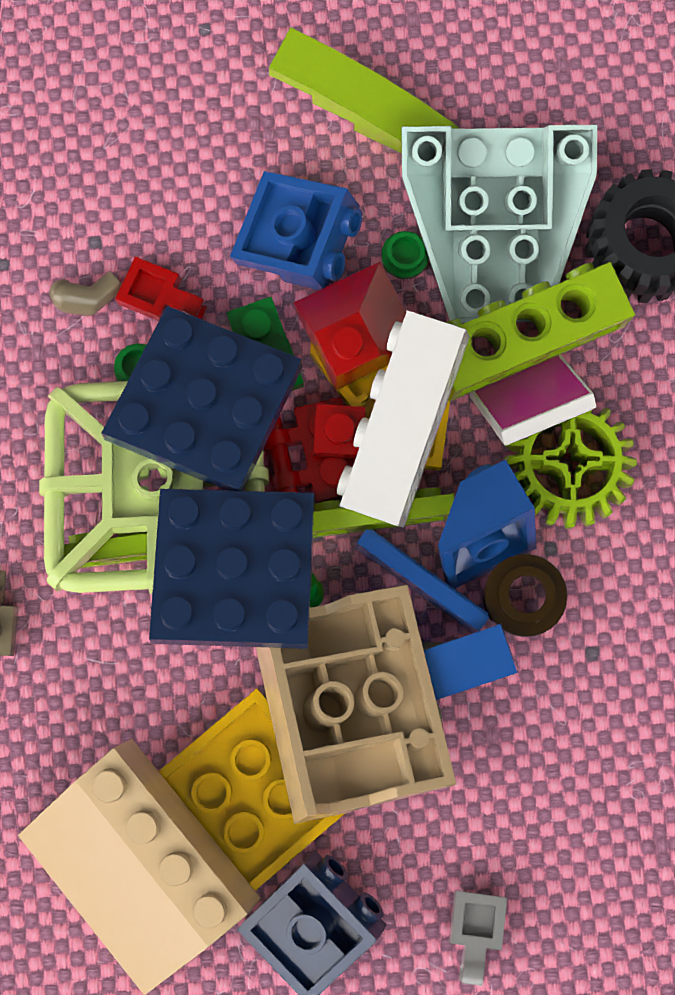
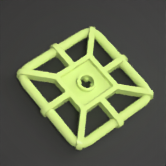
[39,381,269,594]

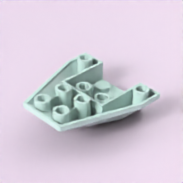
[402,125,597,323]

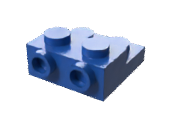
[230,171,362,290]

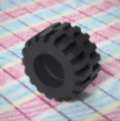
[585,169,675,303]

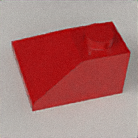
[293,262,406,390]

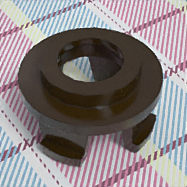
[483,554,567,637]

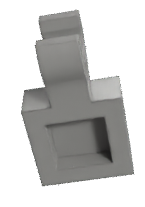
[449,890,507,986]

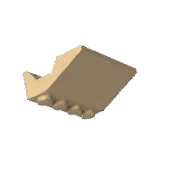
[256,585,456,824]
[18,739,261,995]

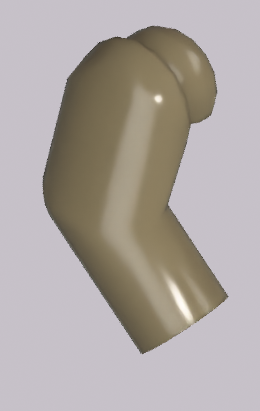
[49,271,122,316]

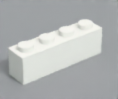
[337,310,470,528]

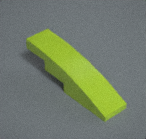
[269,27,459,153]

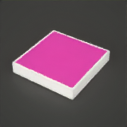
[469,355,596,445]

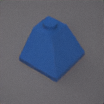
[438,459,537,589]

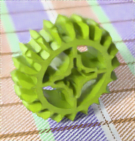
[503,408,637,529]

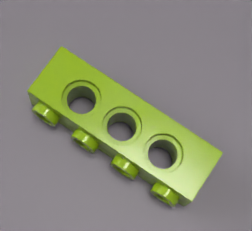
[445,262,635,402]

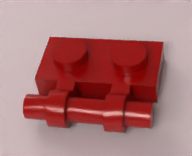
[263,397,356,504]

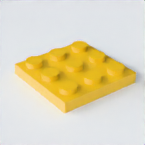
[159,688,345,891]

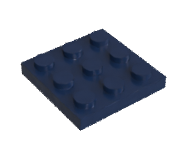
[101,306,303,491]
[149,489,315,649]

